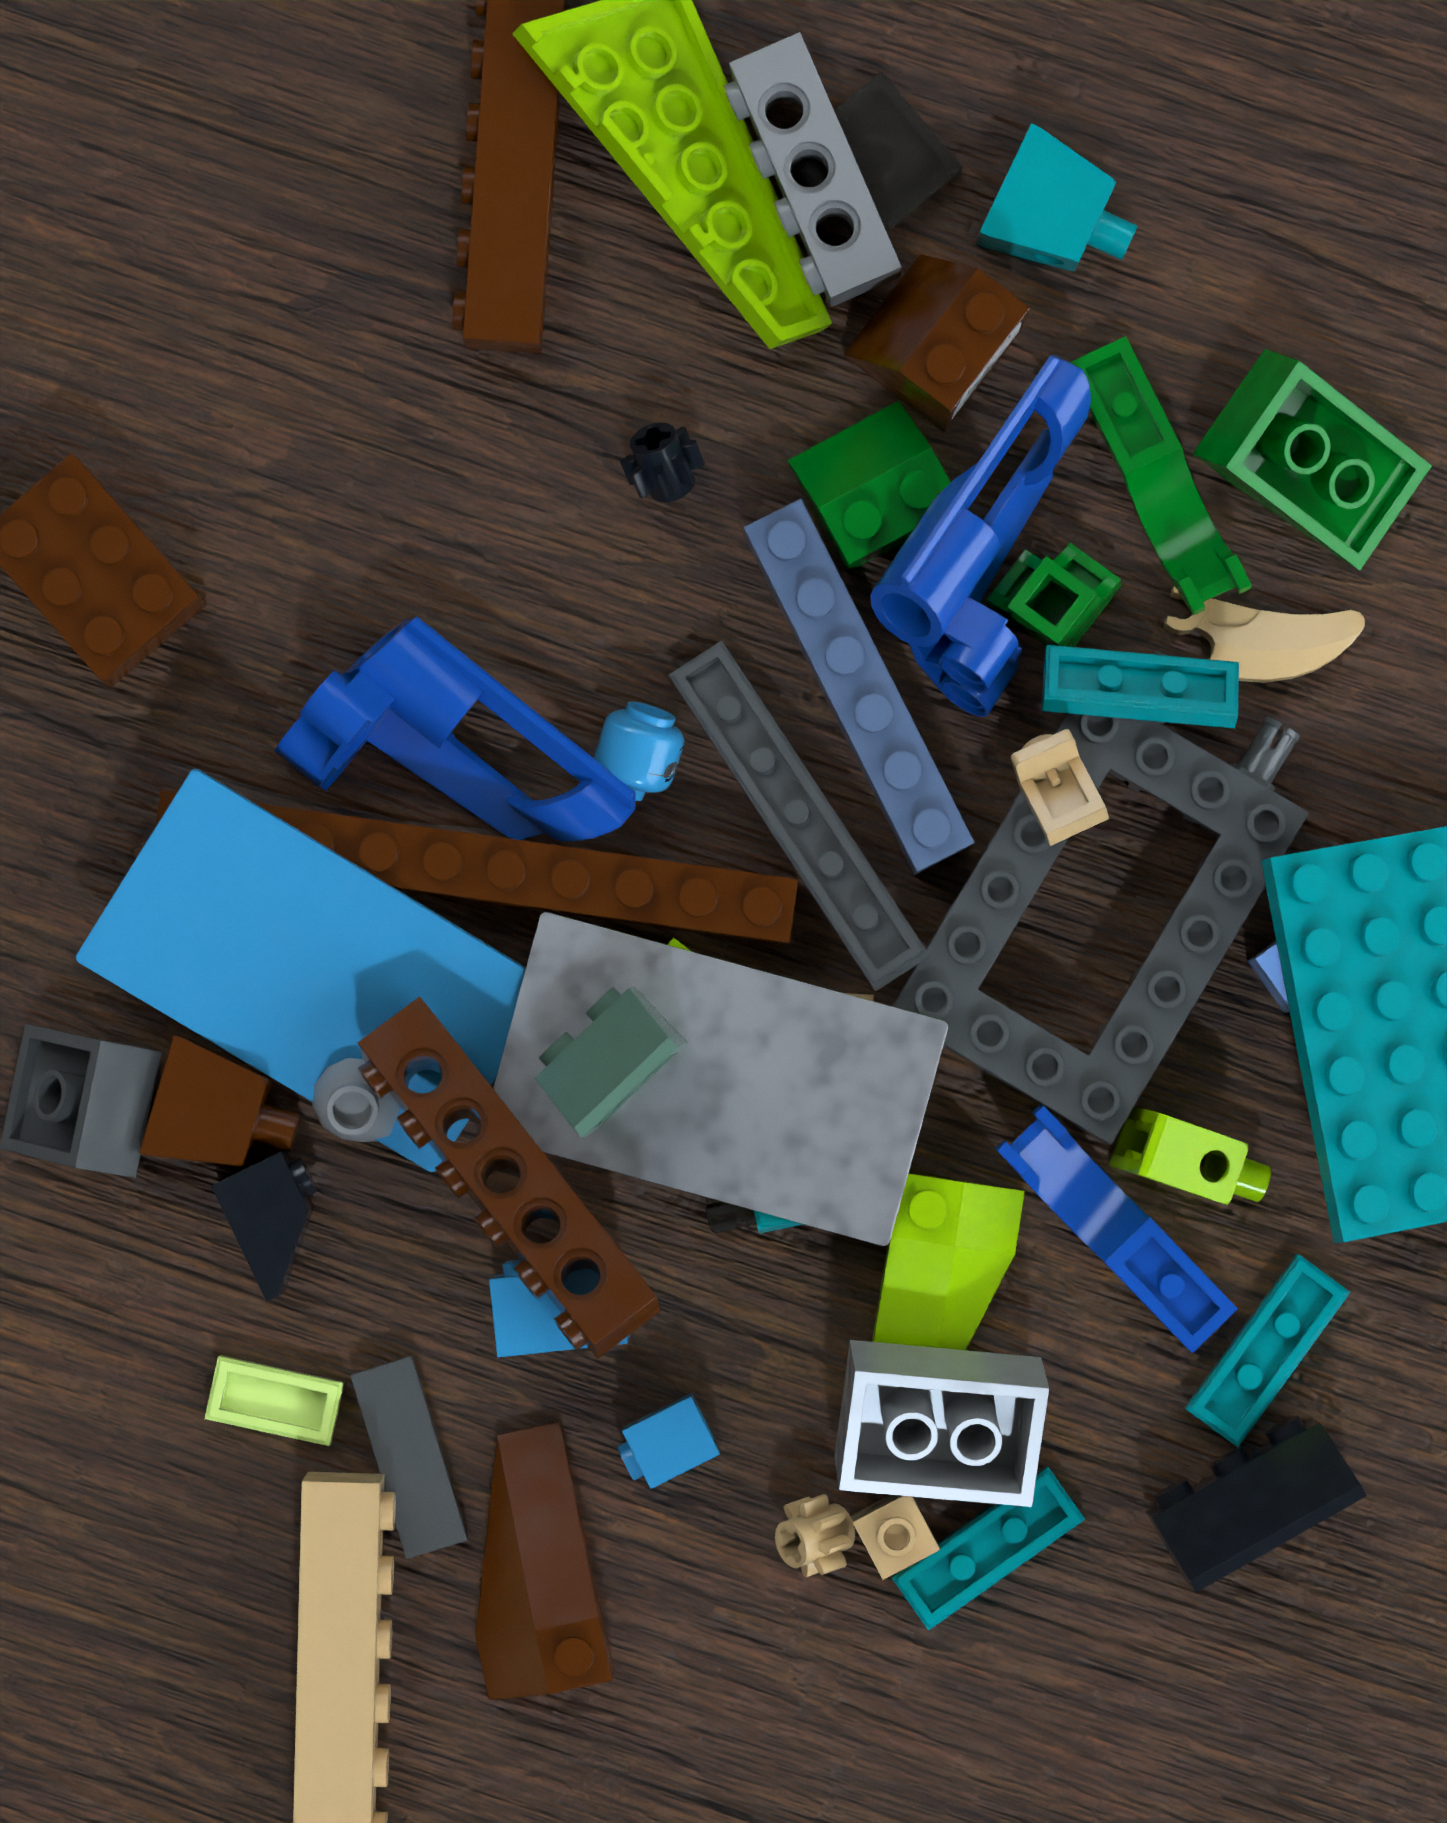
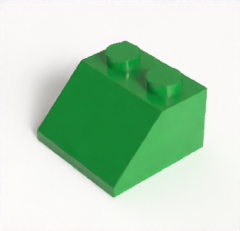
[787,401,951,573]

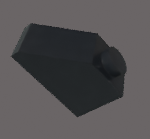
[211,1151,318,1302]

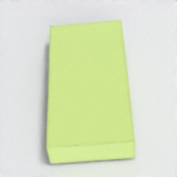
[204,1355,345,1446]

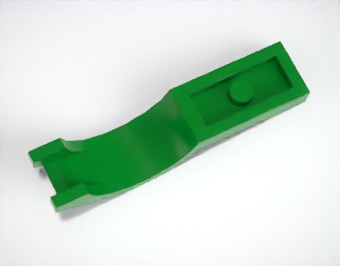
[1069,336,1252,616]

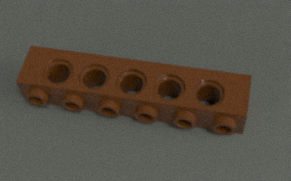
[357,997,660,1359]

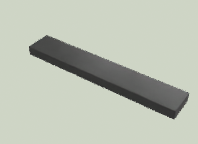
[669,641,929,992]

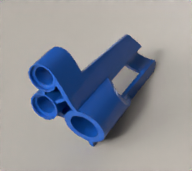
[870,355,1091,717]
[274,616,636,842]

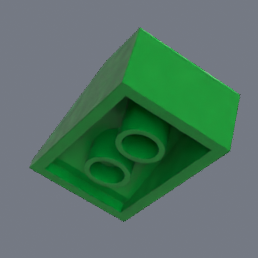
[1193,349,1432,571]

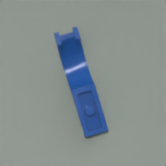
[995,1104,1238,1353]

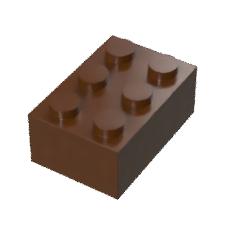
[0,453,207,688]

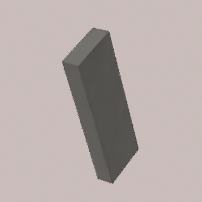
[350,1355,469,1559]

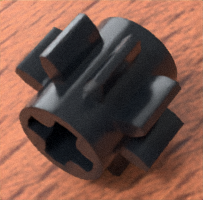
[620,423,705,502]

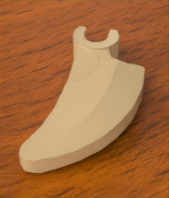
[1163,586,1365,683]

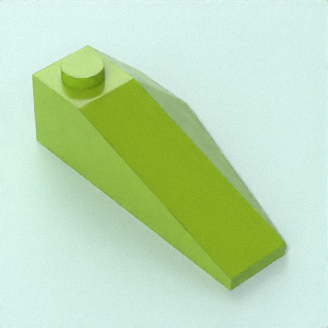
[872,1173,1025,1350]

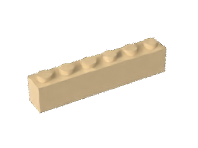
[293,1472,396,1823]

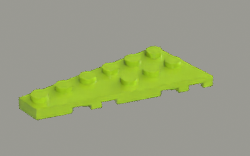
[512,0,832,349]

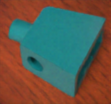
[976,123,1138,271]

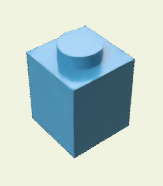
[617,1392,720,1489]

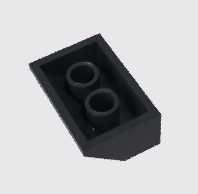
[1146,1415,1367,1592]

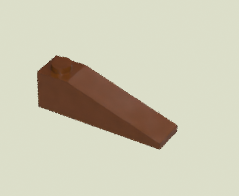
[475,1421,614,1700]

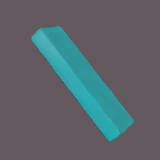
[1042,645,1239,728]
[1184,1254,1351,1447]
[891,1465,1085,1631]

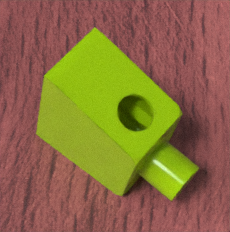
[1109,1107,1271,1205]

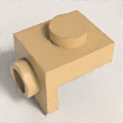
[1011,729,1109,846]

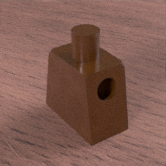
[139,1035,301,1166]

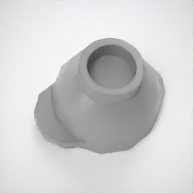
[312,1058,399,1142]

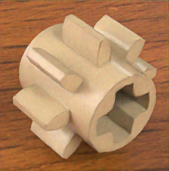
[775,1494,855,1577]

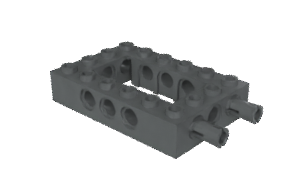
[891,650,1309,1145]

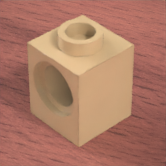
[851,1495,940,1580]

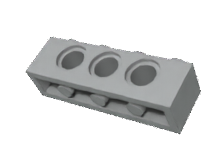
[723,32,902,307]

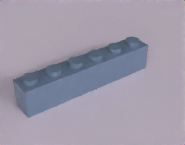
[743,499,975,875]

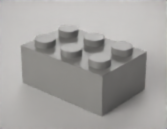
[834,1340,1049,1507]

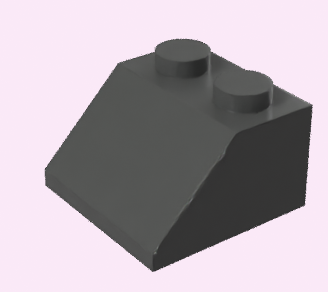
[0,1024,161,1178]

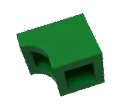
[987,543,1123,647]

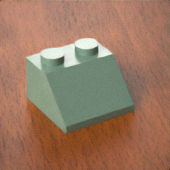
[535,986,688,1138]

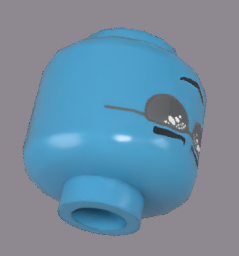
[593,702,685,801]

